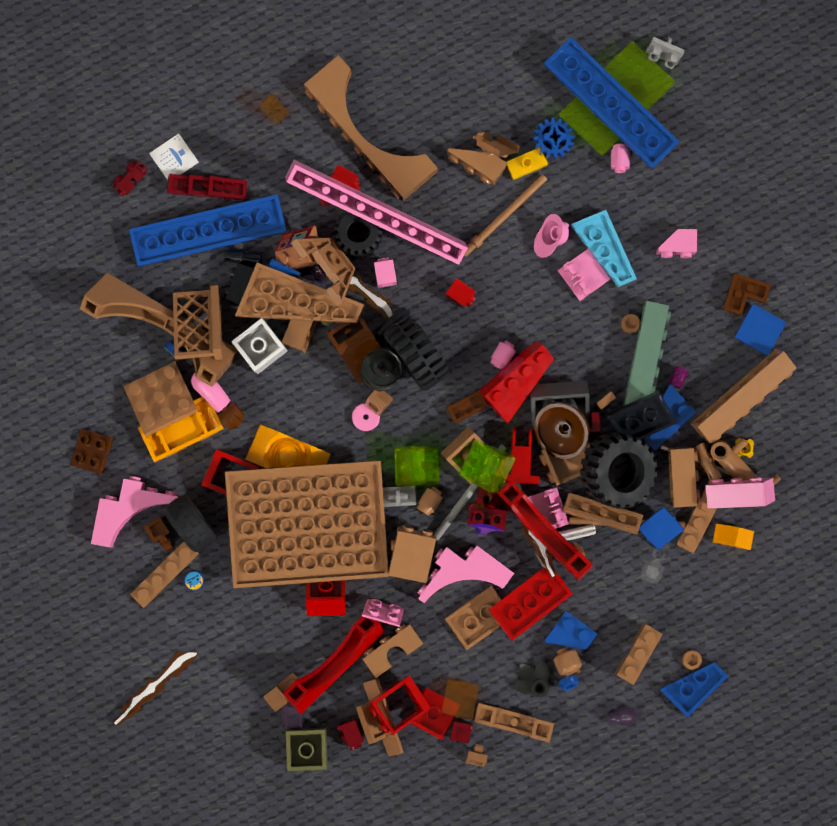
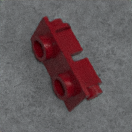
[112,160,148,197]

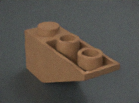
[447,148,507,186]

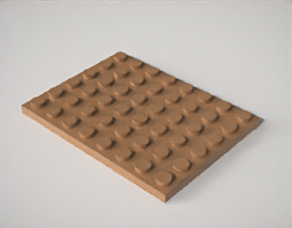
[225,460,389,588]

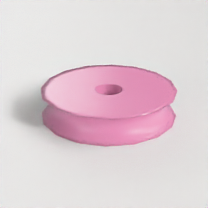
[352,403,380,431]

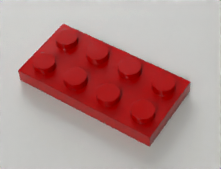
[488,567,573,641]

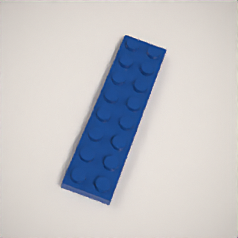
[544,37,679,170]
[129,194,287,267]

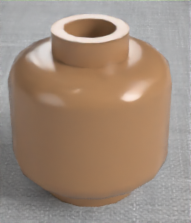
[553,647,582,677]

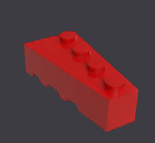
[479,341,554,423]

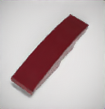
[167,174,247,200]

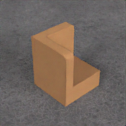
[365,390,393,416]

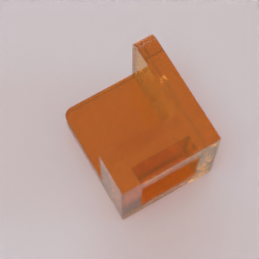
[259,93,289,126]

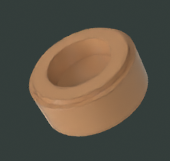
[621,314,641,334]
[682,650,702,670]

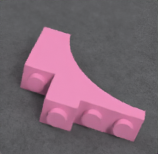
[91,476,178,547]
[418,546,514,603]

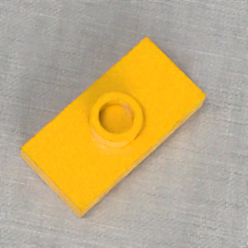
[506,148,548,180]

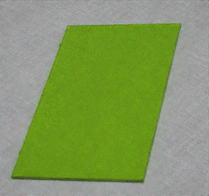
[558,41,675,156]

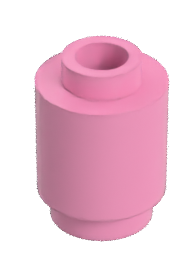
[611,144,630,173]
[490,341,516,370]

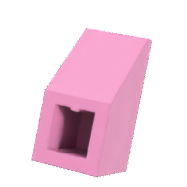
[656,229,697,258]

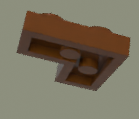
[722,273,771,316]

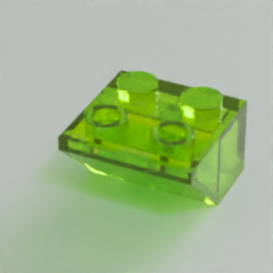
[459,440,516,493]
[395,446,439,486]

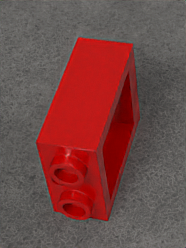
[202,449,260,495]
[368,675,431,735]

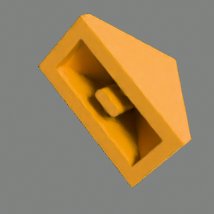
[712,524,754,550]

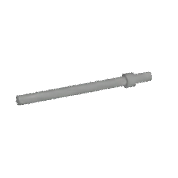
[434,444,507,540]

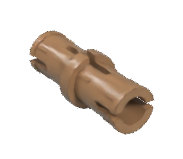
[694,443,722,482]

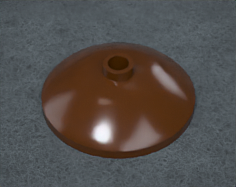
[534,402,589,459]

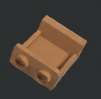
[539,442,591,486]
[388,525,436,583]

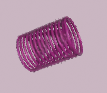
[669,366,689,389]

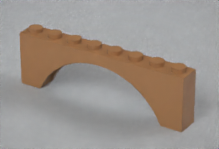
[304,55,438,201]
[80,273,238,387]

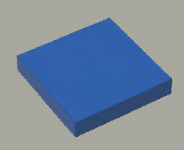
[734,304,787,356]

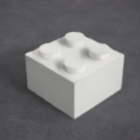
[231,318,288,374]

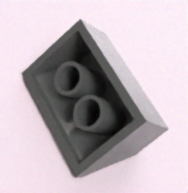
[529,381,590,429]

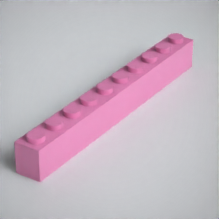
[285,160,468,264]

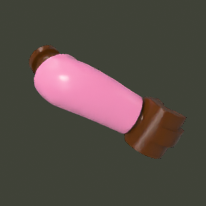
[191,371,244,429]

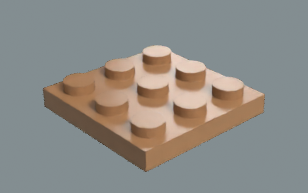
[123,362,198,437]

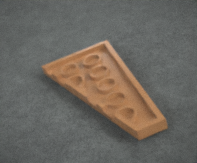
[235,263,364,323]

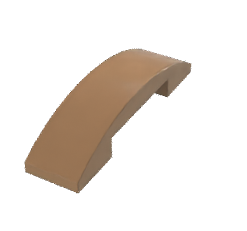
[474,703,554,743]

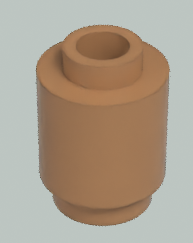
[417,487,443,516]

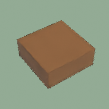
[595,392,616,411]

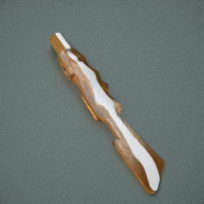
[348,274,392,319]

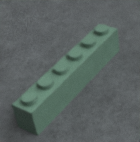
[623,301,671,406]

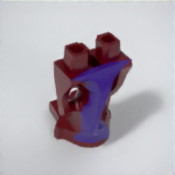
[467,484,507,535]

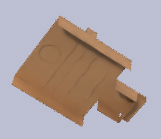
[473,132,520,157]

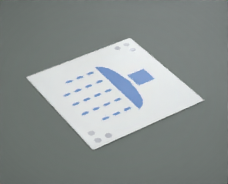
[149,134,199,180]

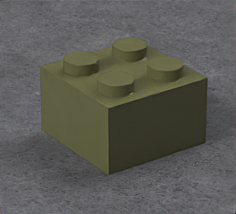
[286,728,328,771]

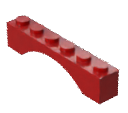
[497,480,593,581]
[282,616,385,715]

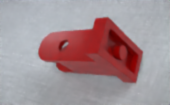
[500,427,540,485]

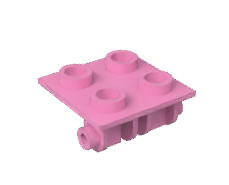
[558,249,610,301]
[528,488,569,529]
[362,599,404,627]

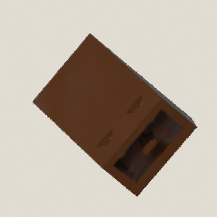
[327,315,381,384]

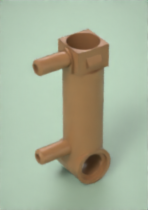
[711,439,781,485]

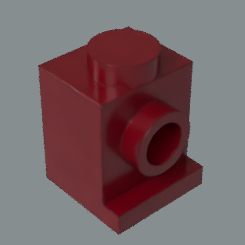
[337,718,364,751]

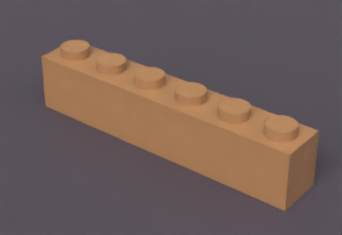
[691,349,796,444]

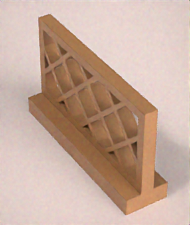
[173,285,223,360]

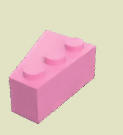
[706,477,775,508]

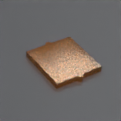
[441,679,479,720]

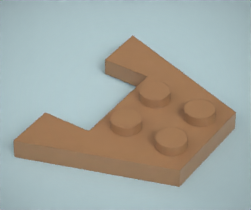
[291,238,356,306]

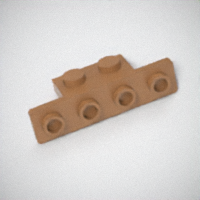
[356,679,403,757]

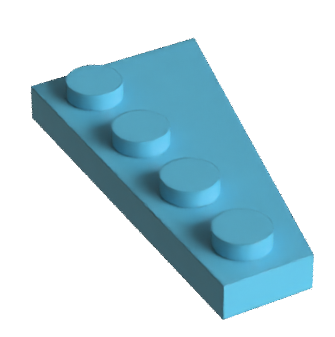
[570,210,637,287]

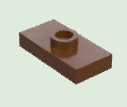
[446,390,489,424]

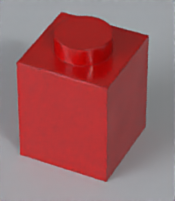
[446,278,476,309]

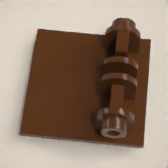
[70,429,114,475]

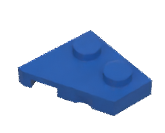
[544,611,597,649]

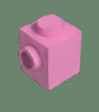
[374,258,397,288]

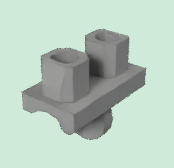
[645,37,685,69]
[383,486,416,507]

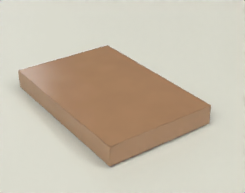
[444,585,501,651]

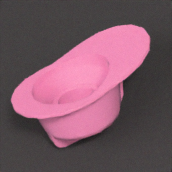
[534,214,569,258]

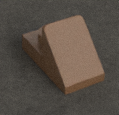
[263,672,298,712]

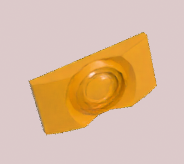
[138,397,224,462]
[245,424,331,469]

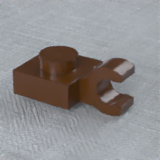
[144,516,174,552]

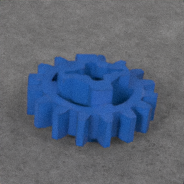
[533,117,575,160]

